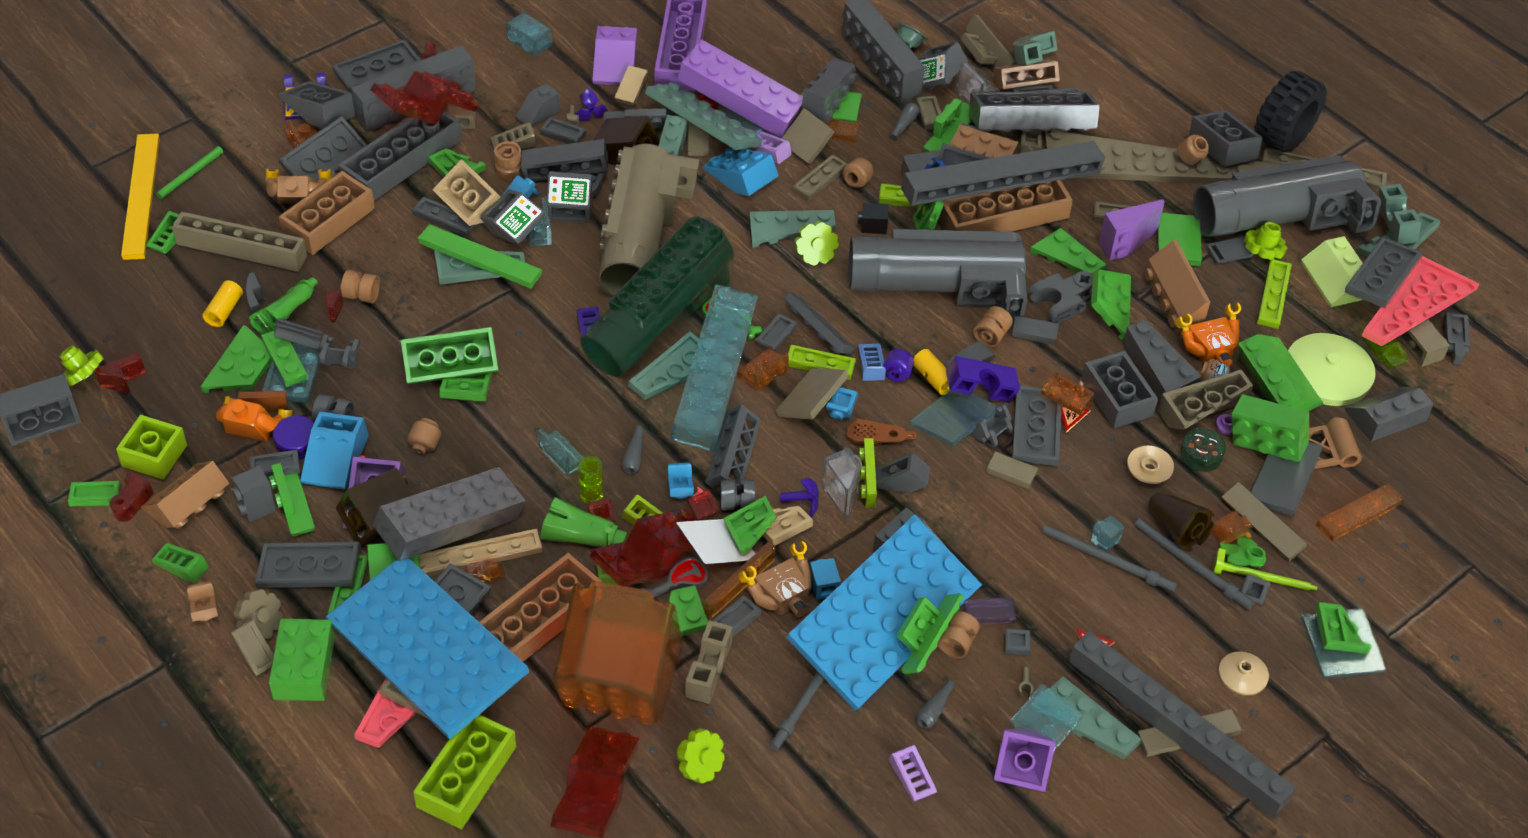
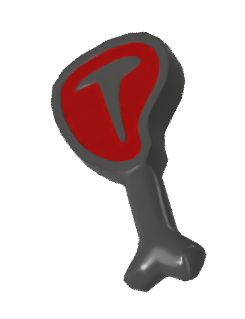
[639,557,709,605]

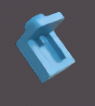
[503,175,540,198]
[826,387,858,420]
[668,463,694,499]

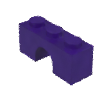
[946,356,1020,403]

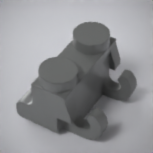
[319,334,360,369]
[969,404,1014,449]

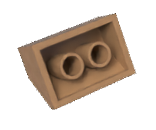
[141,460,230,529]

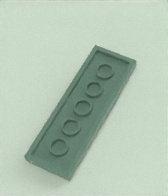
[645,82,763,150]

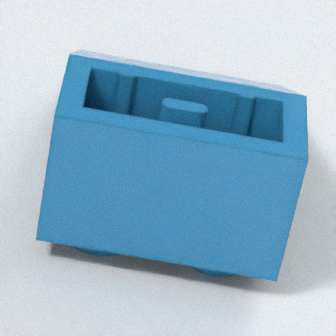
[702,147,779,196]
[300,412,369,490]

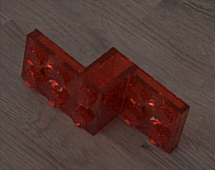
[370,71,479,125]
[590,509,697,587]
[551,727,639,838]

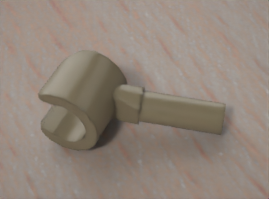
[567,105,579,126]
[1017,667,1034,698]

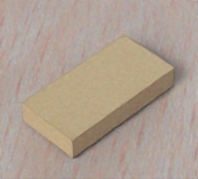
[615,65,648,106]

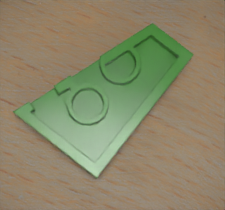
[1030,228,1106,274]

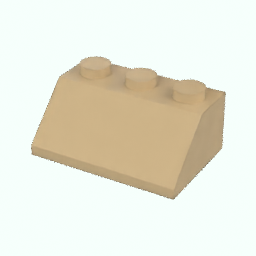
[433,159,501,226]

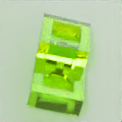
[1362,337,1410,368]

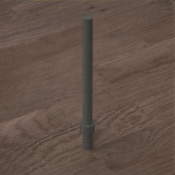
[1135,518,1254,610]
[1042,524,1178,592]
[769,671,824,751]

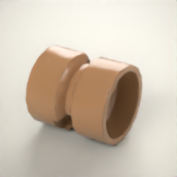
[494,141,523,181]
[341,270,380,303]
[973,306,1013,348]
[937,611,980,659]

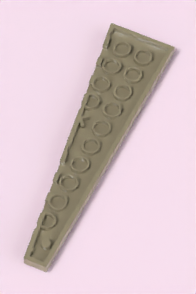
[1044,129,1279,184]

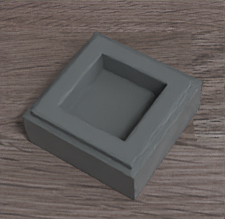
[1004,629,1031,656]

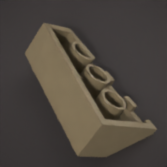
[1158,369,1253,430]

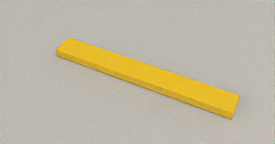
[121,134,160,260]

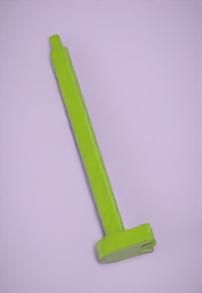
[1212,548,1317,591]

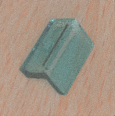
[528,197,552,247]
[537,428,585,476]

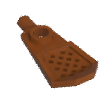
[846,418,916,444]

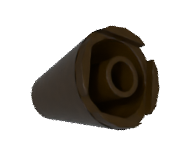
[1149,491,1215,551]

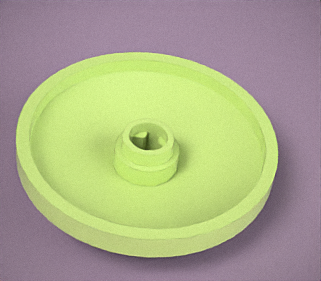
[1288,333,1375,406]

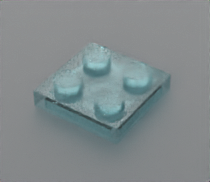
[1010,683,1082,750]

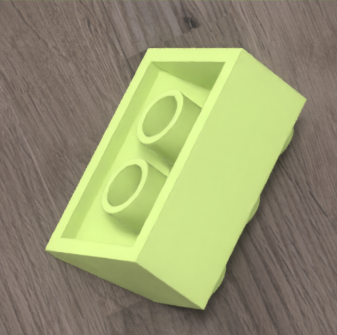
[1300,236,1363,307]

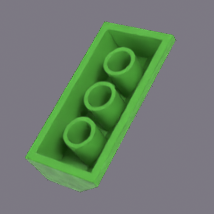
[401,327,499,384]
[1238,334,1323,411]

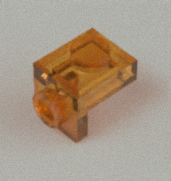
[1213,510,1252,544]

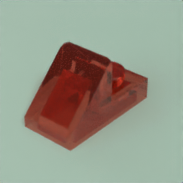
[95,352,146,393]

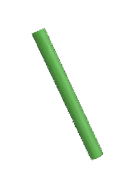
[156,146,223,200]

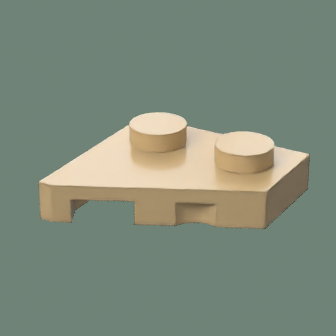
[763,506,813,546]

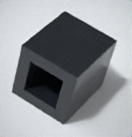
[857,203,888,234]

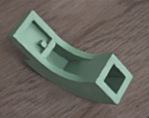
[1012,31,1058,65]

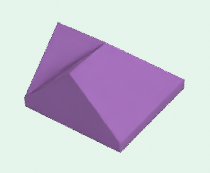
[994,729,1056,792]

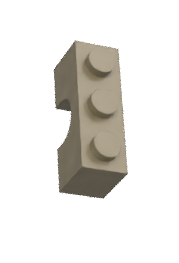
[685,620,733,704]

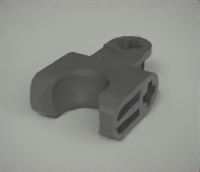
[1028,271,1093,324]

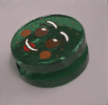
[1180,428,1226,472]

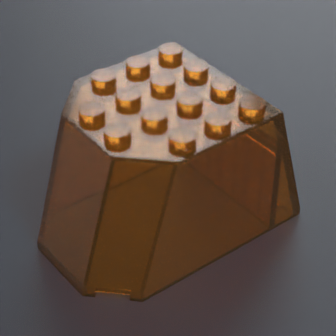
[552,581,683,724]

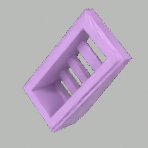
[753,130,791,164]
[888,745,937,802]

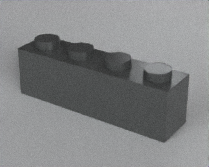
[521,139,608,181]

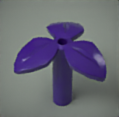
[575,88,608,121]
[780,478,819,517]

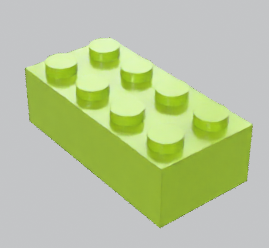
[413,715,516,830]

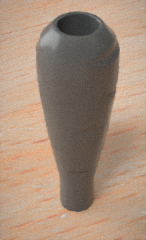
[890,103,920,140]
[622,426,644,474]
[916,680,955,729]

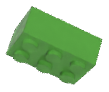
[1232,394,1309,462]
[269,619,335,701]

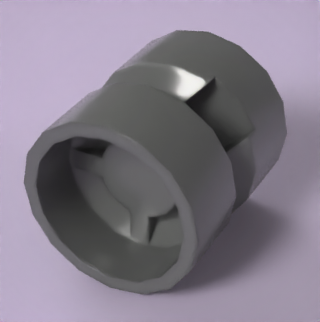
[312,394,354,422]
[720,479,755,511]

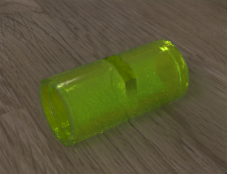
[578,456,603,504]

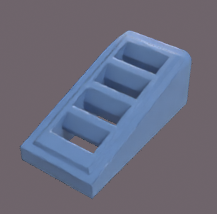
[858,344,886,381]

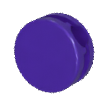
[273,415,314,460]

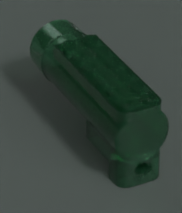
[580,216,734,378]

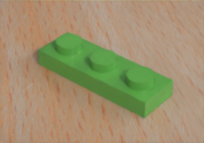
[261,330,308,387]

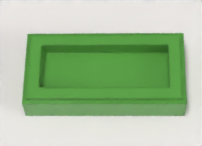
[68,481,121,506]

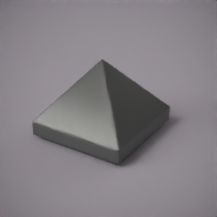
[1241,573,1271,605]

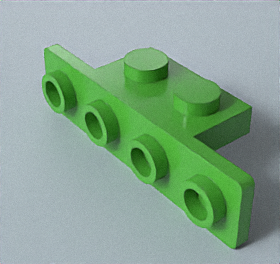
[923,98,972,152]
[269,463,315,537]
[896,593,964,674]

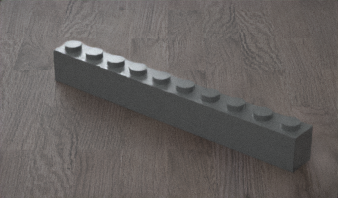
[901,141,1105,206]
[1069,631,1296,819]

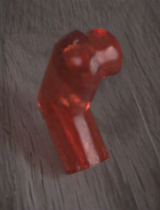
[423,42,437,59]

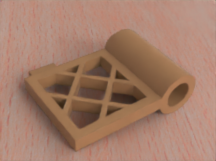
[1309,417,1362,469]

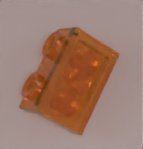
[284,119,317,149]
[737,348,789,391]
[1041,372,1095,415]

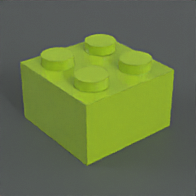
[116,415,187,480]

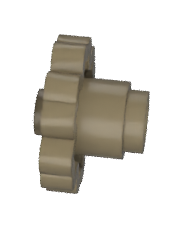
[234,589,283,639]

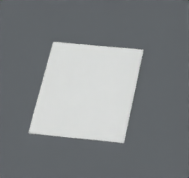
[676,519,759,564]

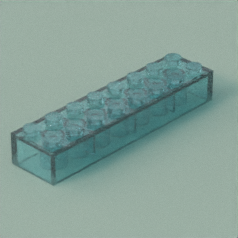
[670,284,758,451]

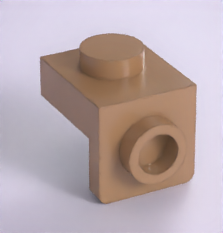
[187,581,218,622]

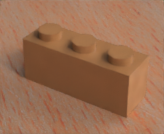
[994,59,1060,89]

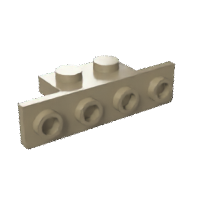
[961,14,1016,67]

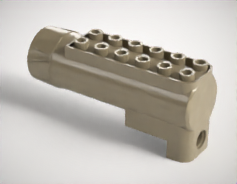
[598,144,699,299]

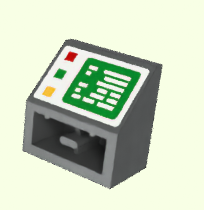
[919,41,969,89]
[547,171,593,223]
[481,189,546,244]

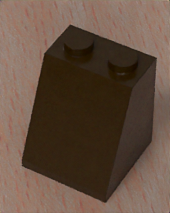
[593,115,660,166]
[335,467,415,548]

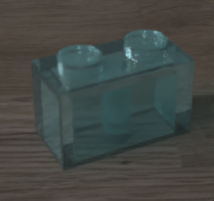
[507,12,552,56]

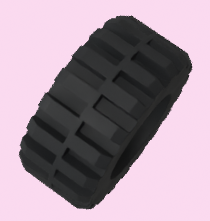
[1254,71,1327,152]

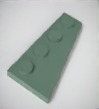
[749,210,836,248]
[1357,212,1440,257]
[434,250,525,285]
[628,331,723,400]
[1029,676,1142,760]

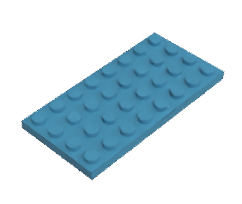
[786,514,982,711]
[326,558,530,739]

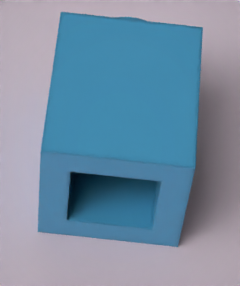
[810,558,841,599]

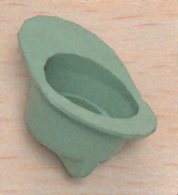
[895,19,928,49]

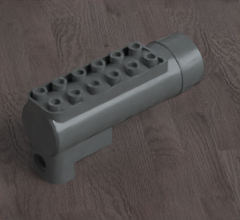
[1193,155,1381,237]
[848,229,1028,321]

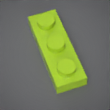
[859,438,877,508]

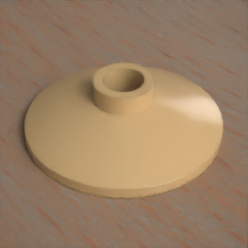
[1127,446,1174,484]
[1218,652,1269,695]

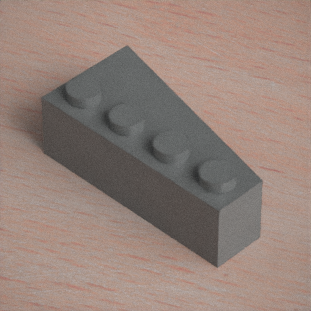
[802,58,857,124]
[1123,319,1202,404]

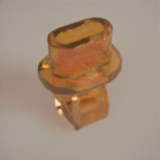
[465,560,505,582]

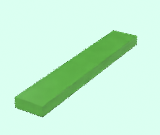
[418,224,542,289]

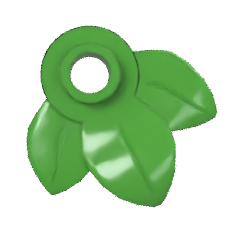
[1219,534,1266,567]

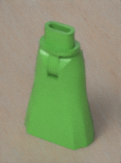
[249,277,318,334]
[540,497,628,549]

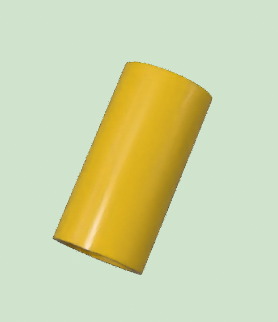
[202,280,243,327]
[913,349,950,395]

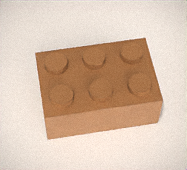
[950,124,1018,158]

